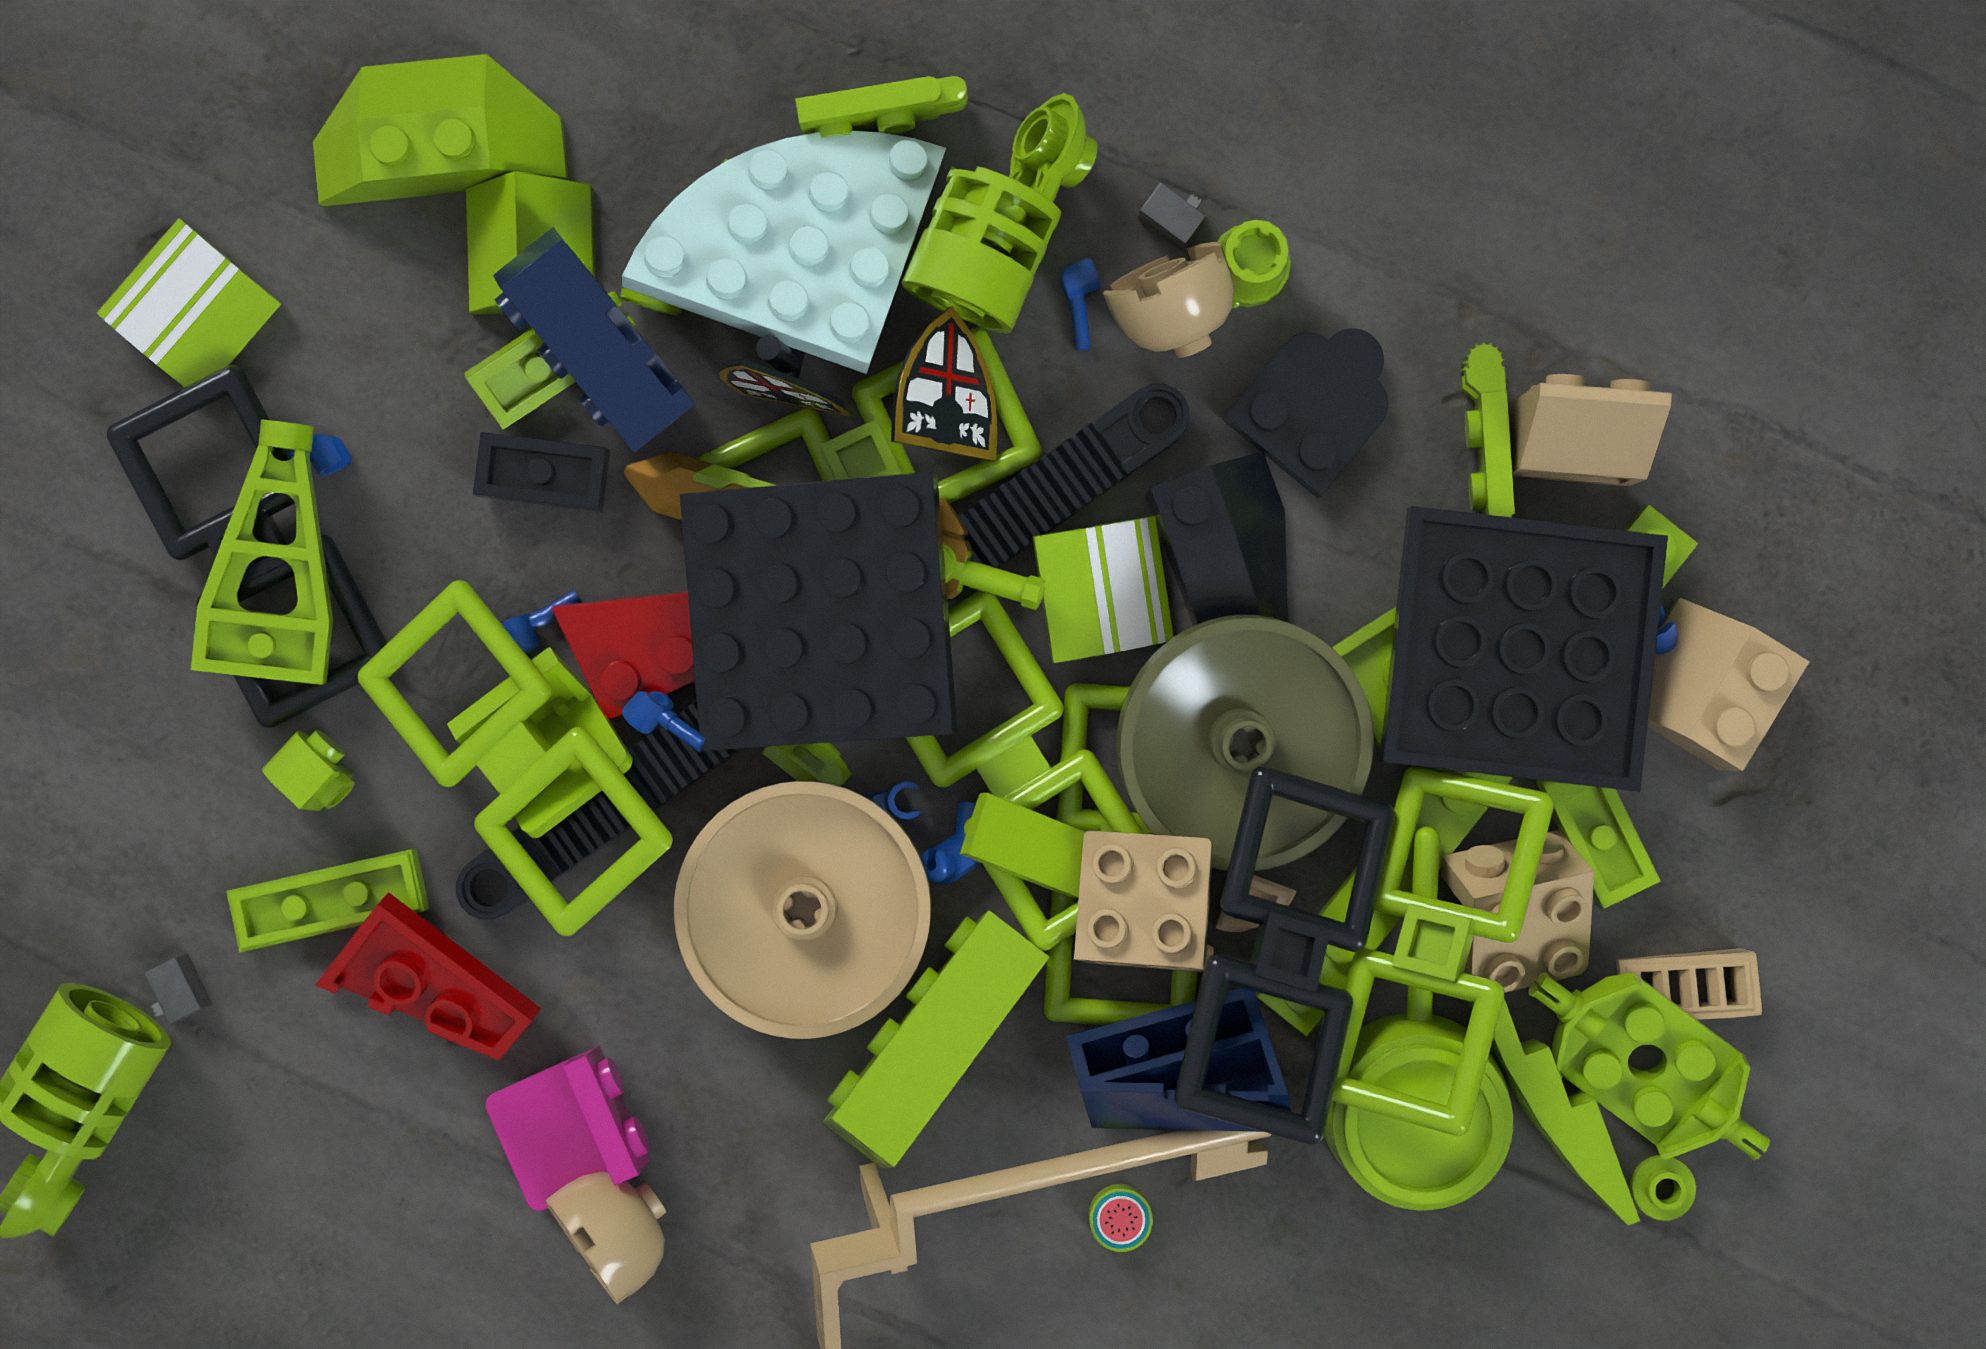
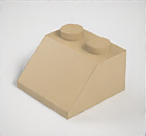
[1647,598,1810,771]

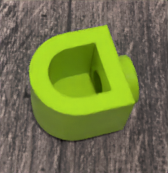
[262,729,355,811]

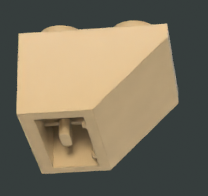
[1509,374,1672,486]

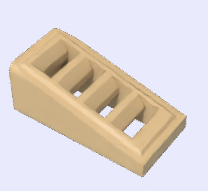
[1616,948,1762,1020]

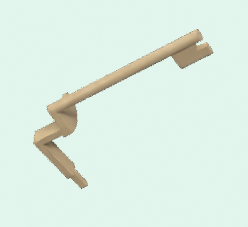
[810,1130,1271,1349]

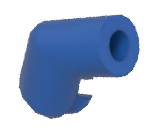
[921,801,981,885]

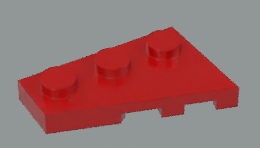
[551,591,695,720]
[315,892,541,1061]

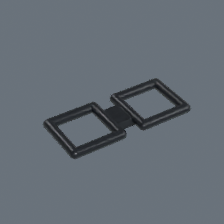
[106,365,387,728]
[1174,766,1395,1145]

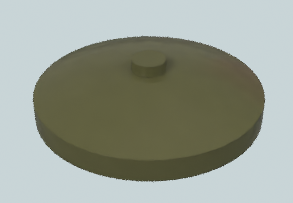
[1116,615,1374,871]

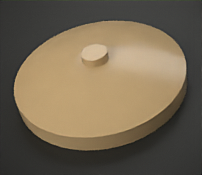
[674,781,931,1039]

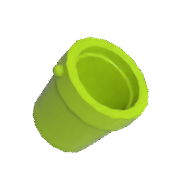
[1217,219,1291,308]

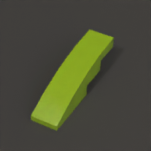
[1468,999,1640,1226]

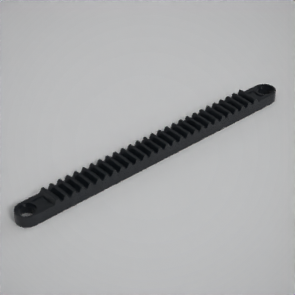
[456,383,1190,920]

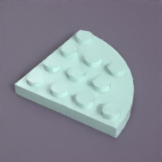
[622,131,946,374]

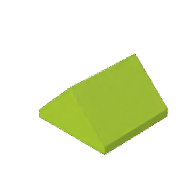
[466,171,595,315]

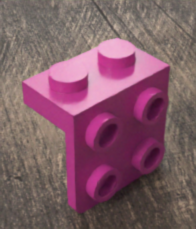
[485,1045,651,1211]

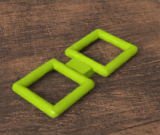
[696,327,1043,504]
[357,580,673,936]
[905,590,1144,951]
[1043,683,1197,1025]
[1332,766,1554,1136]

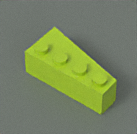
[822,910,1050,1169]

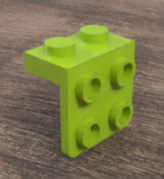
[447,647,632,838]

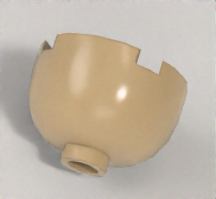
[1103,242,1234,358]
[545,1171,666,1304]

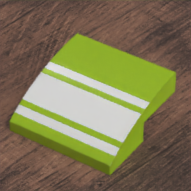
[97,217,282,387]
[1032,516,1174,663]

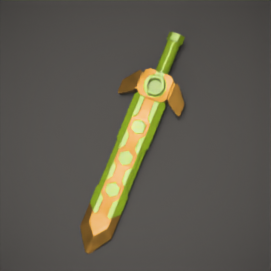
[624,451,1045,610]

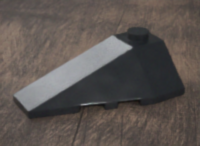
[1145,452,1288,626]

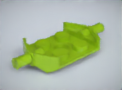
[1528,972,1770,1160]

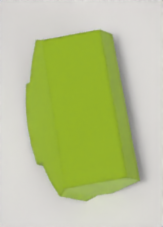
[762,742,852,786]

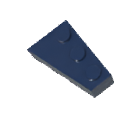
[493,227,695,453]
[1066,988,1291,1132]

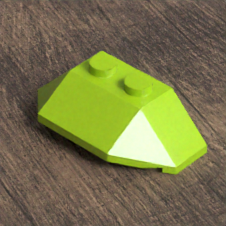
[313,54,569,207]

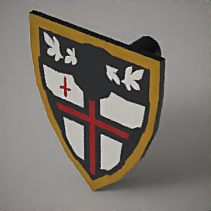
[891,306,997,462]
[719,335,856,417]

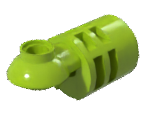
[902,93,1098,334]
[0,983,172,1238]

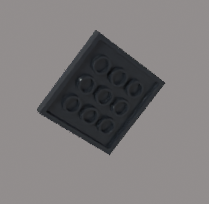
[680,472,958,751]
[1379,506,1668,792]

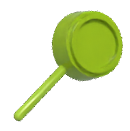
[1324,826,1513,1211]

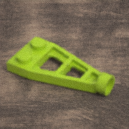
[191,419,333,685]

